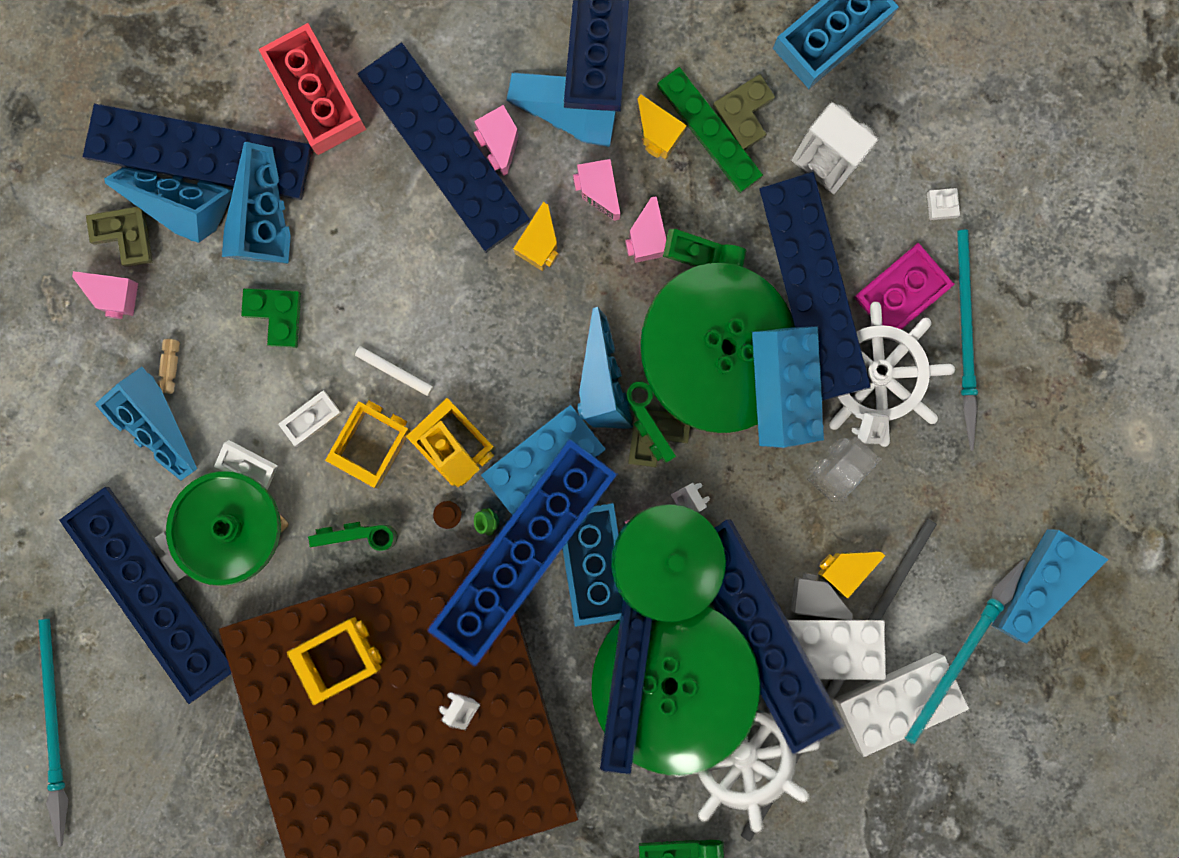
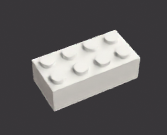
[791,102,878,195]
[787,620,886,680]
[834,653,969,757]

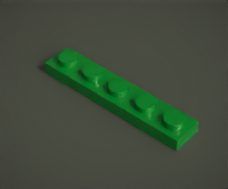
[657,66,763,194]

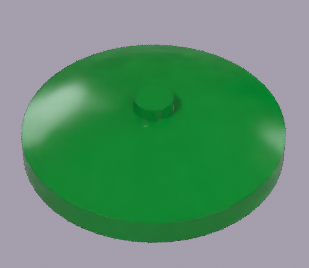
[166,471,281,586]
[612,505,725,622]

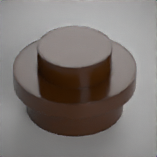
[433,501,462,529]

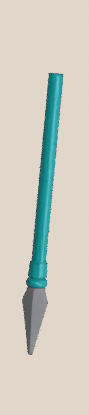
[957,230,978,451]
[904,560,1025,744]
[38,619,68,847]

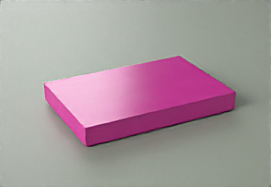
[854,242,955,330]

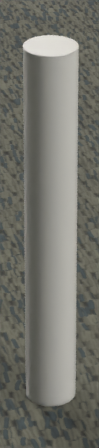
[355,346,433,396]

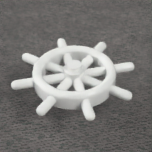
[829,302,955,447]
[674,710,820,832]

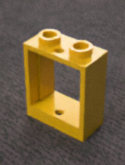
[406,398,495,486]
[325,400,411,488]
[287,617,382,705]

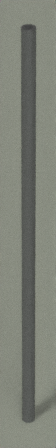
[741,519,937,841]

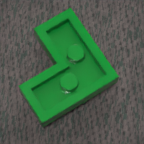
[241,288,301,348]

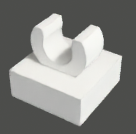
[927,188,960,220]
[852,413,890,444]
[671,483,710,512]
[439,693,480,730]

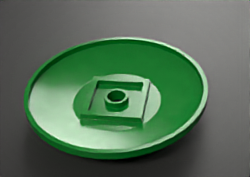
[641,263,795,433]
[591,606,761,775]

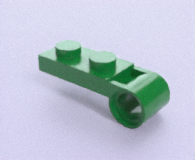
[663,228,747,267]
[626,382,676,463]
[308,522,397,551]
[638,839,724,858]

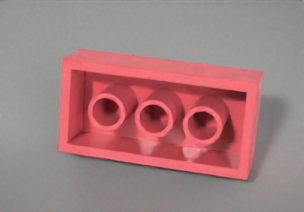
[258,23,367,155]

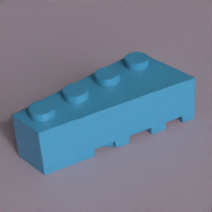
[991,529,1109,644]

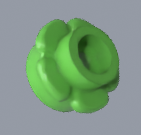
[474,508,499,536]

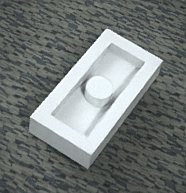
[278,390,342,447]
[214,440,278,490]

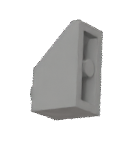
[791,573,853,620]

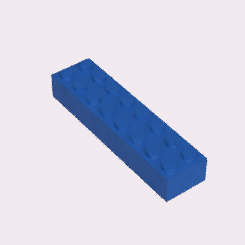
[428,439,617,666]

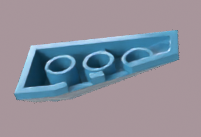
[507,73,616,147]
[222,142,291,264]
[104,167,232,243]
[577,307,633,429]
[95,367,197,481]

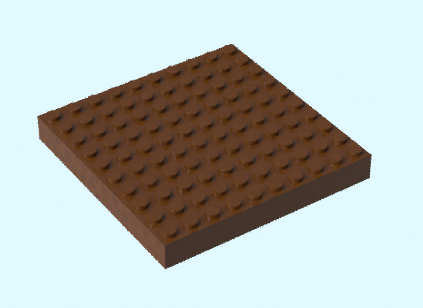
[219,543,579,858]

